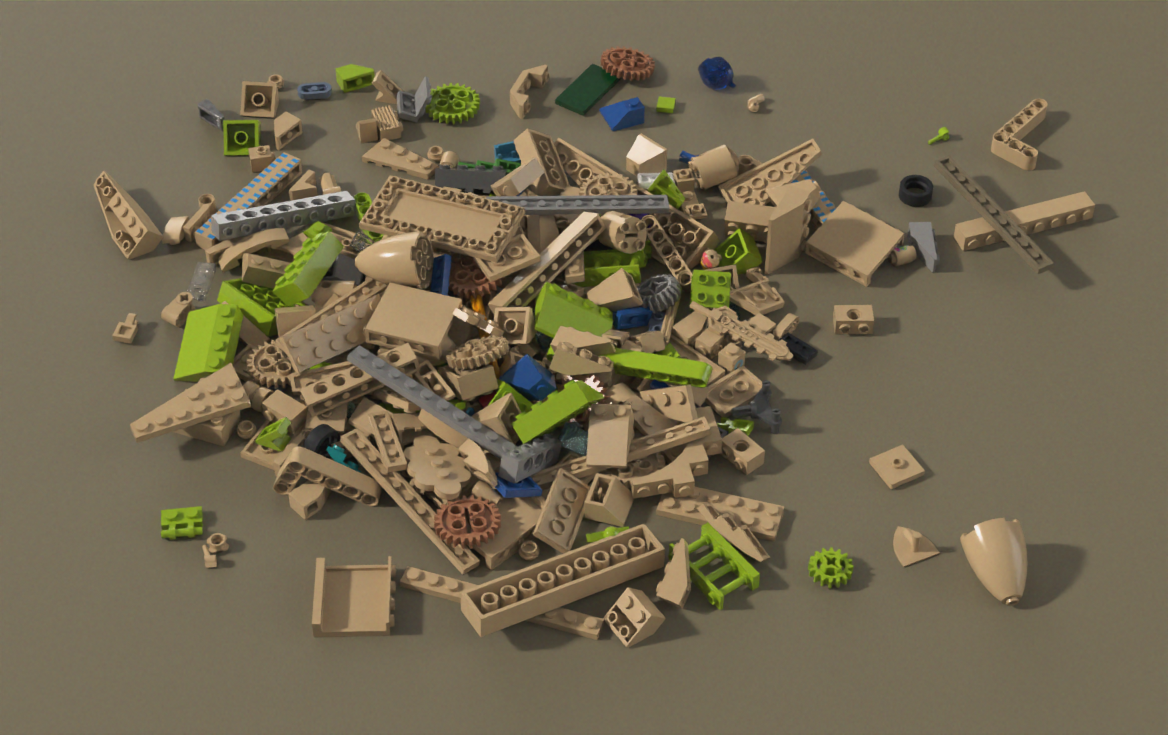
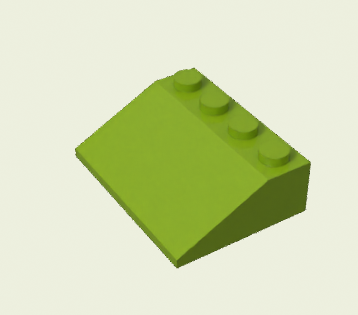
[217,278,307,337]
[535,281,613,338]
[173,304,244,382]
[511,380,605,444]

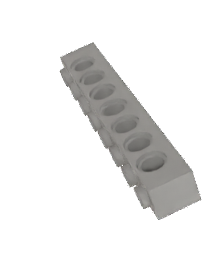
[211,191,355,241]

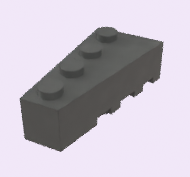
[435,165,507,193]

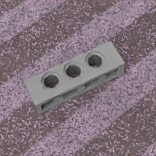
[498,434,562,483]

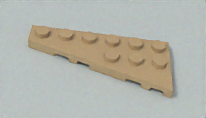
[718,139,822,206]

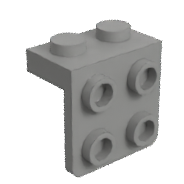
[397,77,432,123]

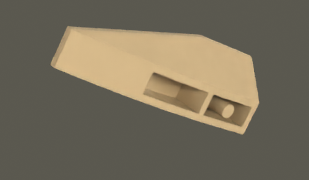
[93,171,164,260]

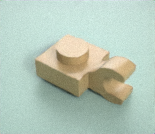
[112,313,138,344]

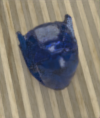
[698,57,736,90]

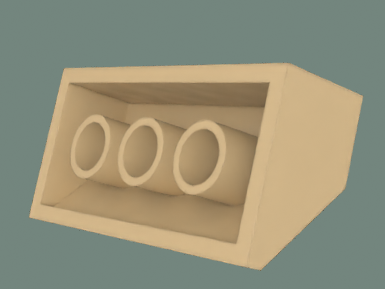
[513,128,570,196]

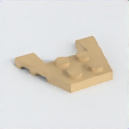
[729,266,785,315]

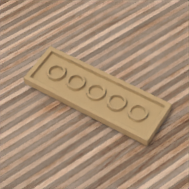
[280,294,381,374]
[656,486,784,542]

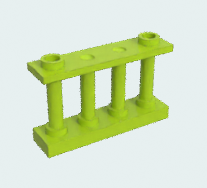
[572,249,646,287]
[668,522,760,610]

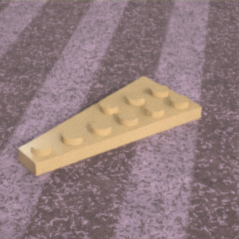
[130,363,251,443]

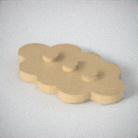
[403,435,471,500]

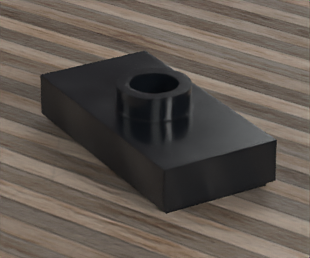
[778,332,818,365]

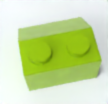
[223,120,261,156]
[714,228,763,275]

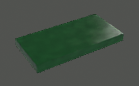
[555,63,620,116]

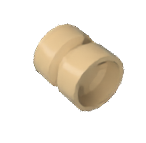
[243,381,274,414]

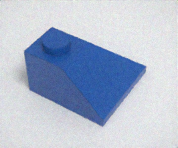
[599,97,645,131]
[499,354,556,401]

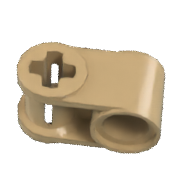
[161,292,196,327]

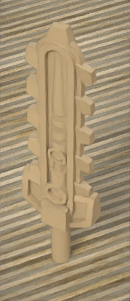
[690,301,793,361]

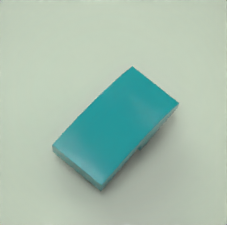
[327,444,361,473]

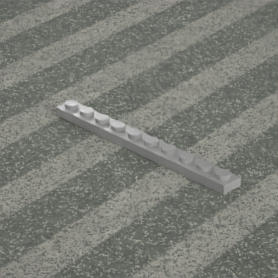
[486,195,670,215]
[347,345,518,459]

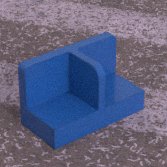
[612,306,653,330]

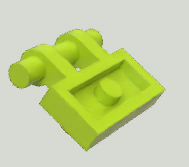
[161,506,203,540]

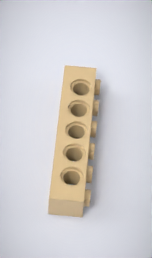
[300,343,420,417]

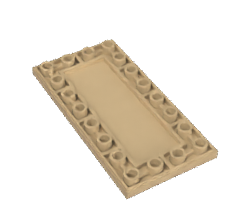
[359,175,526,263]

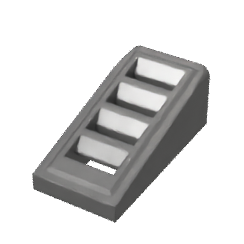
[198,98,224,131]

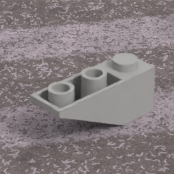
[907,222,940,273]

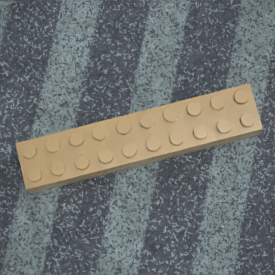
[461,524,665,637]

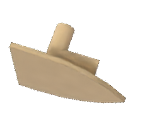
[893,526,940,567]

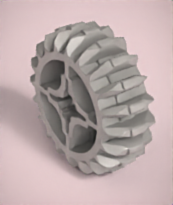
[635,274,682,314]

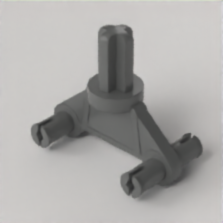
[731,380,782,434]

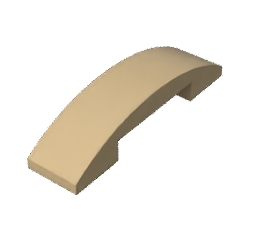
[218,228,290,272]

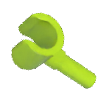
[928,127,949,145]

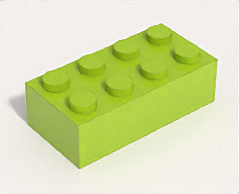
[273,231,344,307]

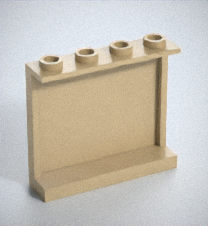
[806,201,904,287]
[365,283,462,360]
[465,484,542,571]
[312,556,396,637]

